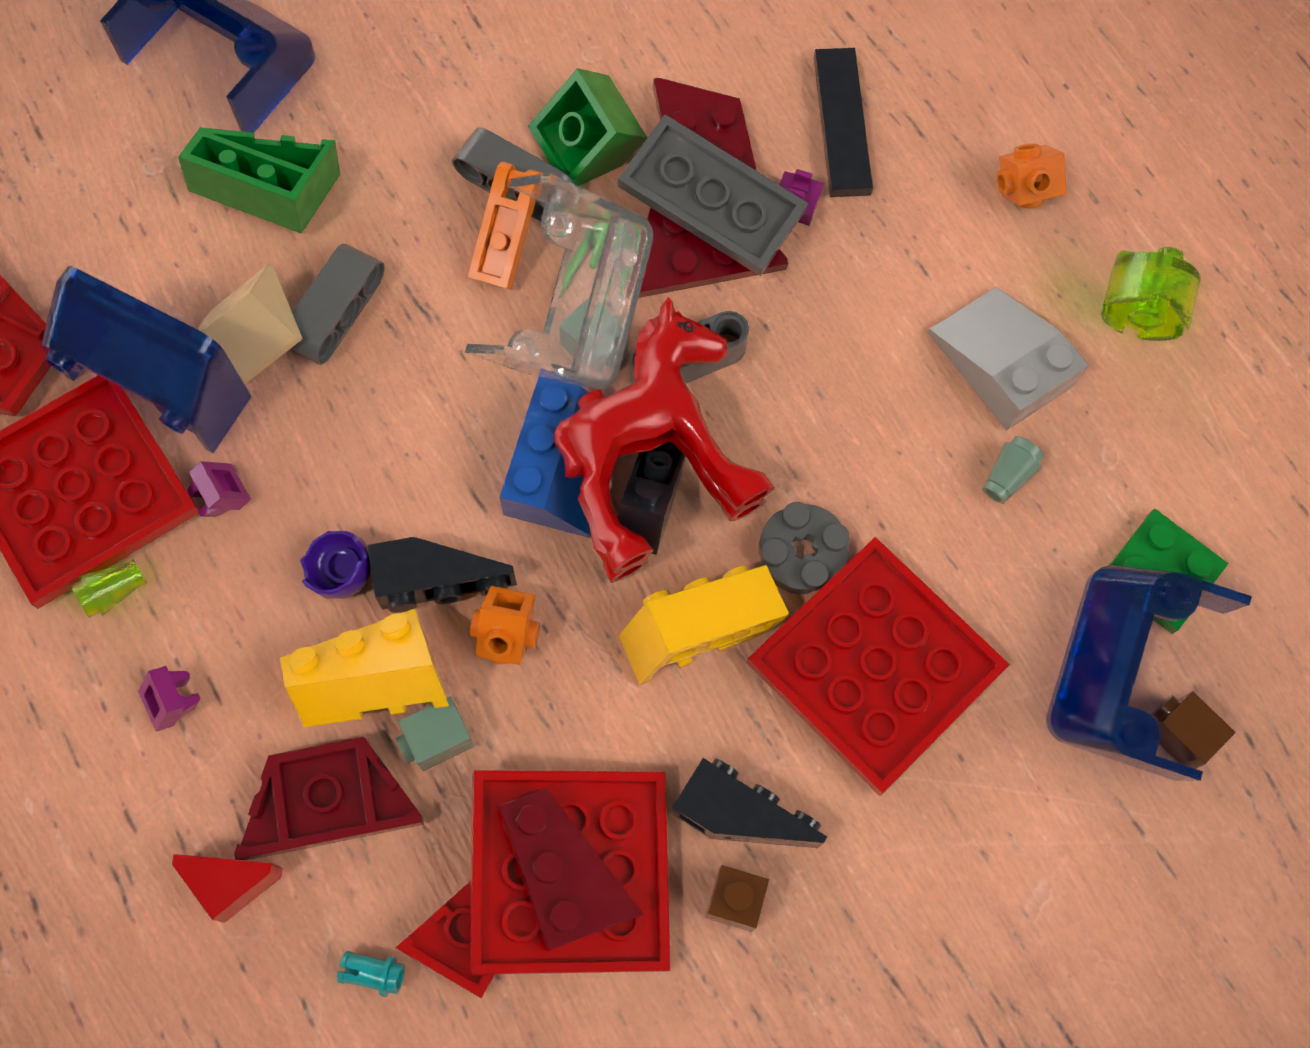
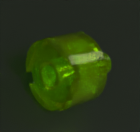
[1101,247,1201,341]

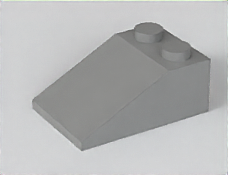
[928,287,1089,430]

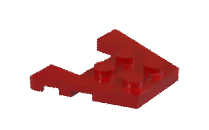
[0,275,66,416]

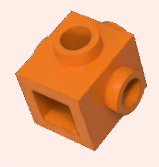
[996,143,1067,208]
[470,586,540,665]

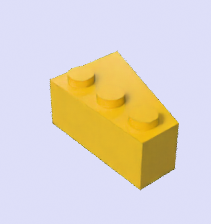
[619,565,789,685]
[280,608,449,728]

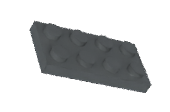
[618,115,808,276]

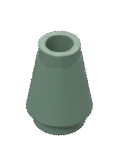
[982,436,1044,504]

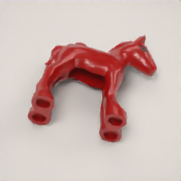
[554,297,775,583]

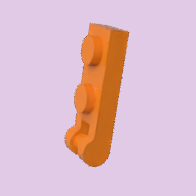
[467,162,544,290]

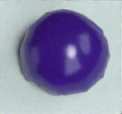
[300,530,371,599]

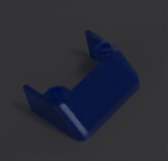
[100,0,315,132]
[41,266,252,453]
[1046,565,1252,781]

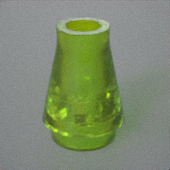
[71,559,147,618]

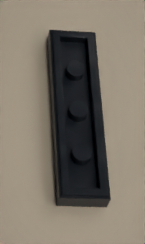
[814,48,873,197]

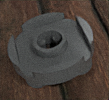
[758,502,850,594]

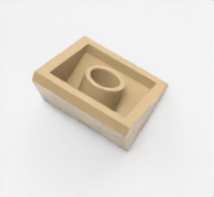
[191,265,303,386]

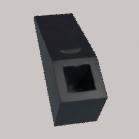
[618,441,686,555]
[368,537,517,613]
[671,758,827,848]

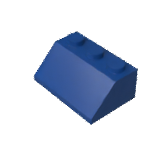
[499,376,591,538]

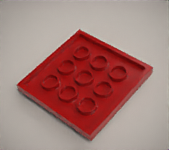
[0,369,199,609]
[746,537,1010,796]
[469,770,670,975]

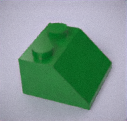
[528,68,648,188]

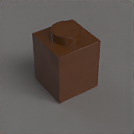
[1146,691,1236,772]
[705,865,769,932]

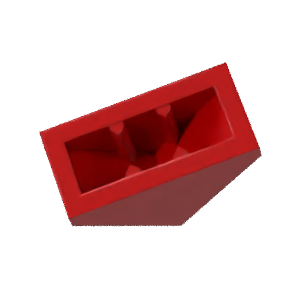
[172,854,283,923]

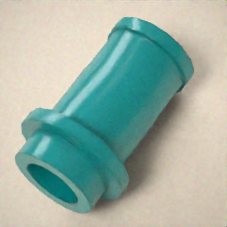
[337,951,405,997]

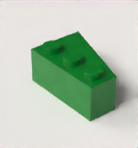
[178,127,340,234]

